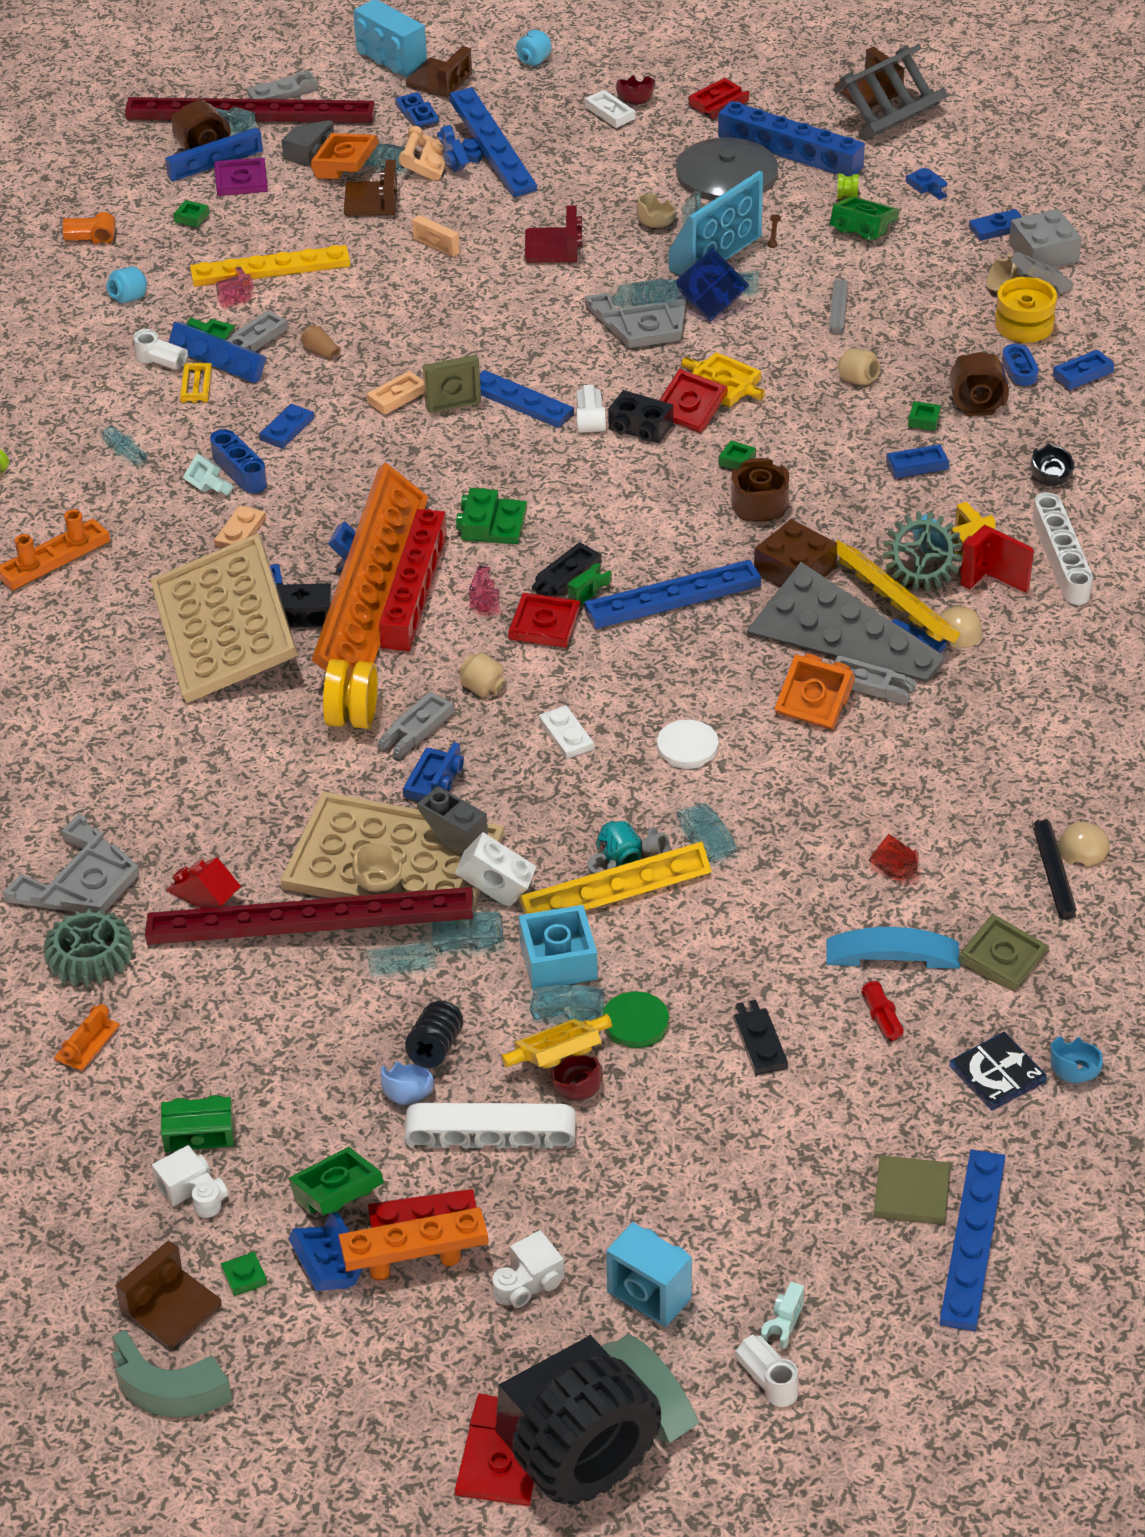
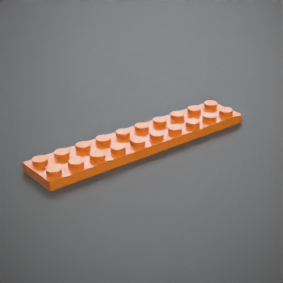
[311,462,429,671]

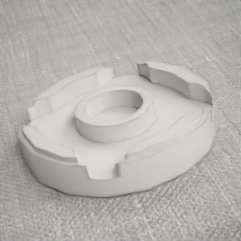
[657,719,719,769]

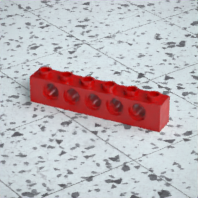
[379,508,447,651]

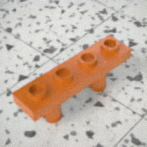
[0,509,110,591]
[339,1207,489,1281]

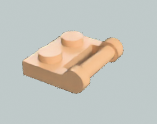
[398,126,445,180]

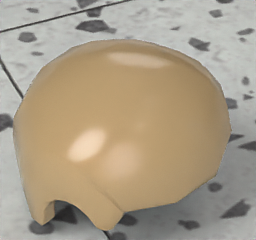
[637,193,676,228]
[987,254,1023,293]
[939,606,983,648]
[1058,822,1110,867]
[352,843,402,893]

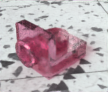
[216,266,254,307]
[469,565,500,612]

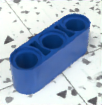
[210,429,267,493]

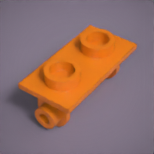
[54,1004,120,1071]

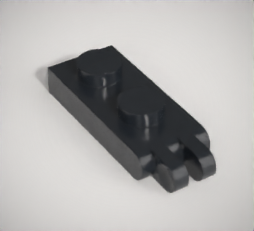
[532,542,602,597]
[733,999,788,1076]

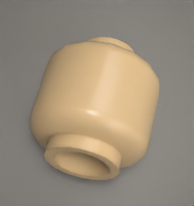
[838,348,880,386]
[459,652,506,697]

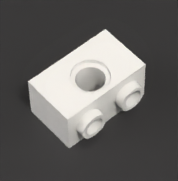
[455,832,537,906]

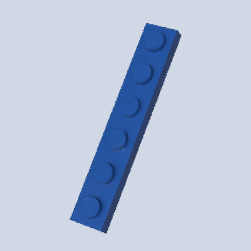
[449,87,537,197]
[585,560,761,629]
[939,1149,1006,1331]

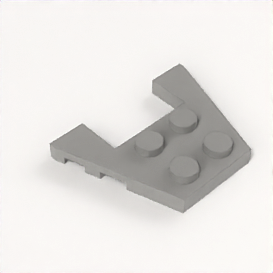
[585,282,687,348]
[3,813,140,913]

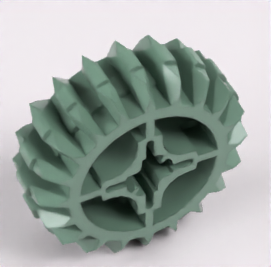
[883,511,963,591]
[43,908,134,988]

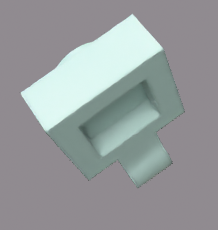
[183,453,234,496]
[761,1281,804,1349]

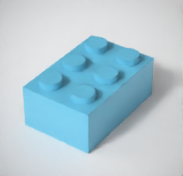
[353,0,427,77]

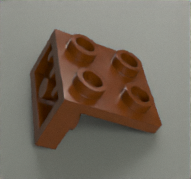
[406,46,472,98]
[834,47,905,107]
[344,160,397,216]
[115,1240,222,1349]

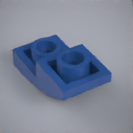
[395,92,439,127]

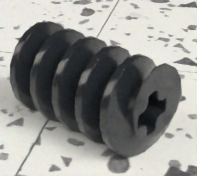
[405,1001,464,1068]

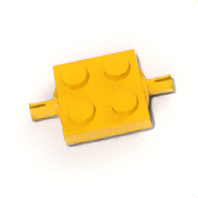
[681,352,765,408]
[501,1014,612,1068]

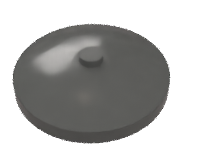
[676,137,778,200]

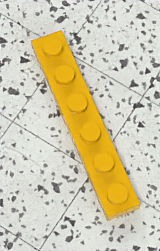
[190,245,350,287]
[836,539,961,643]
[519,841,712,914]

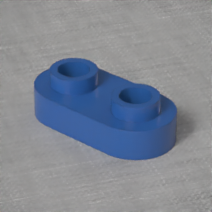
[1002,344,1039,386]

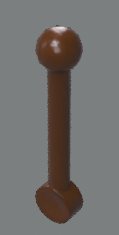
[767,214,781,248]

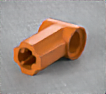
[62,212,116,244]

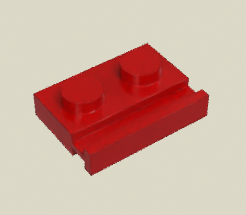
[688,77,749,119]

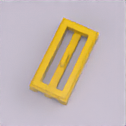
[180,363,212,403]

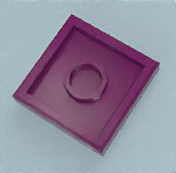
[214,157,268,196]

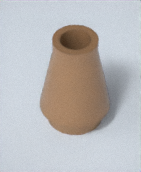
[301,325,341,360]

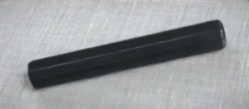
[1033,819,1077,919]

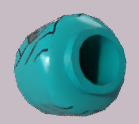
[596,821,642,866]

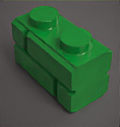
[161,1095,234,1152]

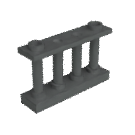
[833,44,948,141]

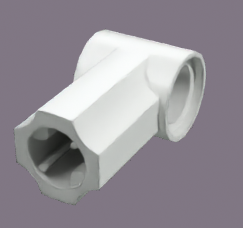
[134,329,188,370]
[576,385,606,433]
[735,1335,798,1407]

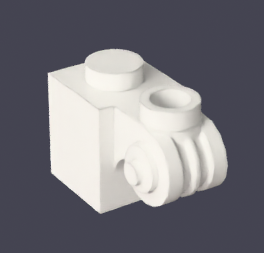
[152,1145,228,1218]
[492,1230,565,1308]

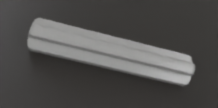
[829,279,848,334]

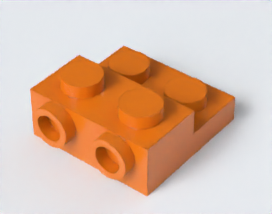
[311,133,379,179]
[774,653,856,730]

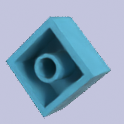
[518,905,598,991]
[606,1222,692,1327]

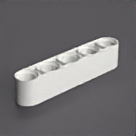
[1033,492,1093,605]
[404,1103,576,1149]

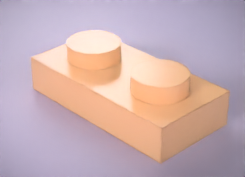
[412,215,460,257]
[367,371,424,415]
[214,505,266,548]

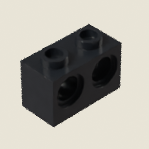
[608,390,673,443]

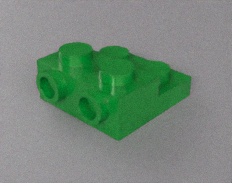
[829,196,900,240]
[456,488,527,544]
[288,1146,384,1216]

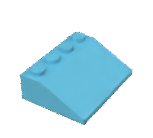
[668,171,763,278]

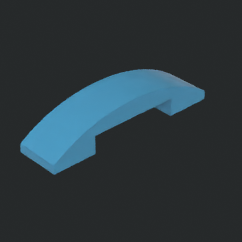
[826,927,960,969]

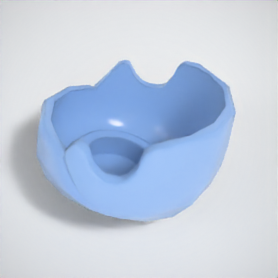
[381,1062,434,1105]

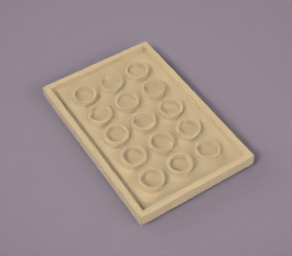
[150,533,299,703]
[281,791,504,925]

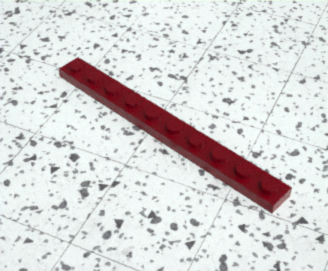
[125,97,375,123]
[145,887,474,945]

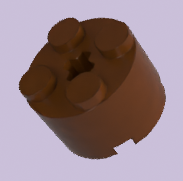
[171,99,231,151]
[949,352,1009,416]
[731,458,790,521]

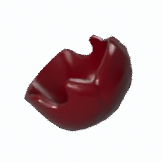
[616,75,655,105]
[551,1055,603,1101]

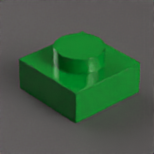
[173,200,209,228]
[908,401,941,431]
[718,440,756,470]
[220,1251,268,1296]

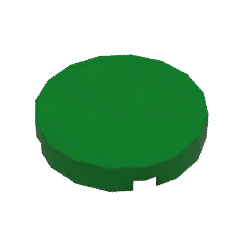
[602,991,669,1049]

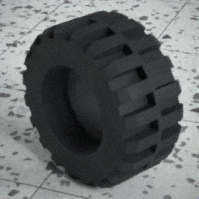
[513,1356,662,1505]

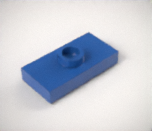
[969,209,1022,241]
[886,444,949,479]

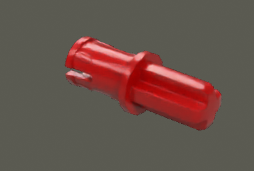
[861,981,904,1041]

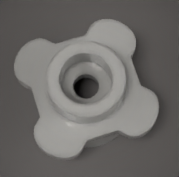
[642,827,671,857]

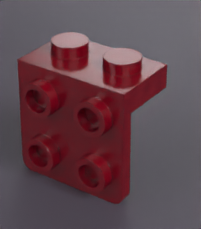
[525,205,582,263]

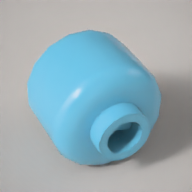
[516,29,552,66]
[106,266,147,303]

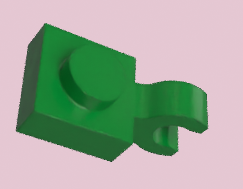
[186,318,235,340]
[568,563,612,606]

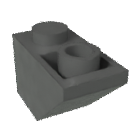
[282,120,335,166]
[417,786,488,855]

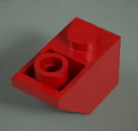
[166,857,241,908]

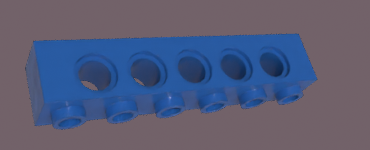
[718,101,865,176]

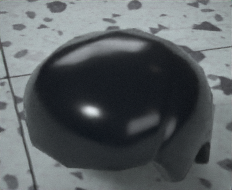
[1030,443,1075,486]

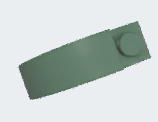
[111,1330,232,1417]
[602,1334,699,1443]

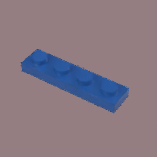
[165,127,263,182]
[168,321,266,383]
[480,370,574,428]

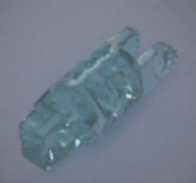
[612,279,680,307]

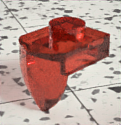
[869,834,920,880]

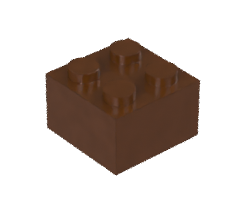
[754,519,838,587]

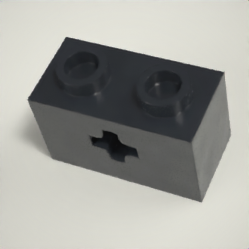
[276,583,332,628]

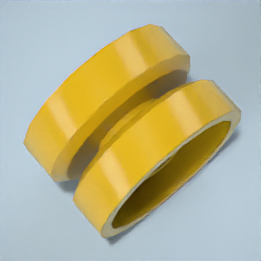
[995,277,1057,343]
[323,659,378,729]

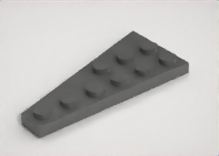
[747,562,946,683]

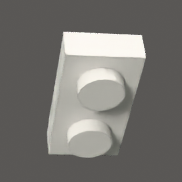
[585,90,635,128]
[539,705,594,759]

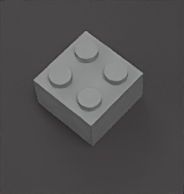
[1009,209,1082,267]

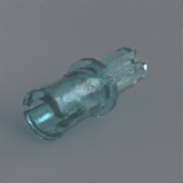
[102,426,147,465]

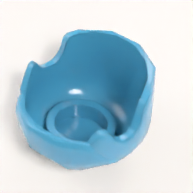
[1050,1036,1103,1083]

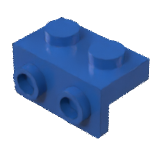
[403,742,464,801]
[288,1212,363,1291]

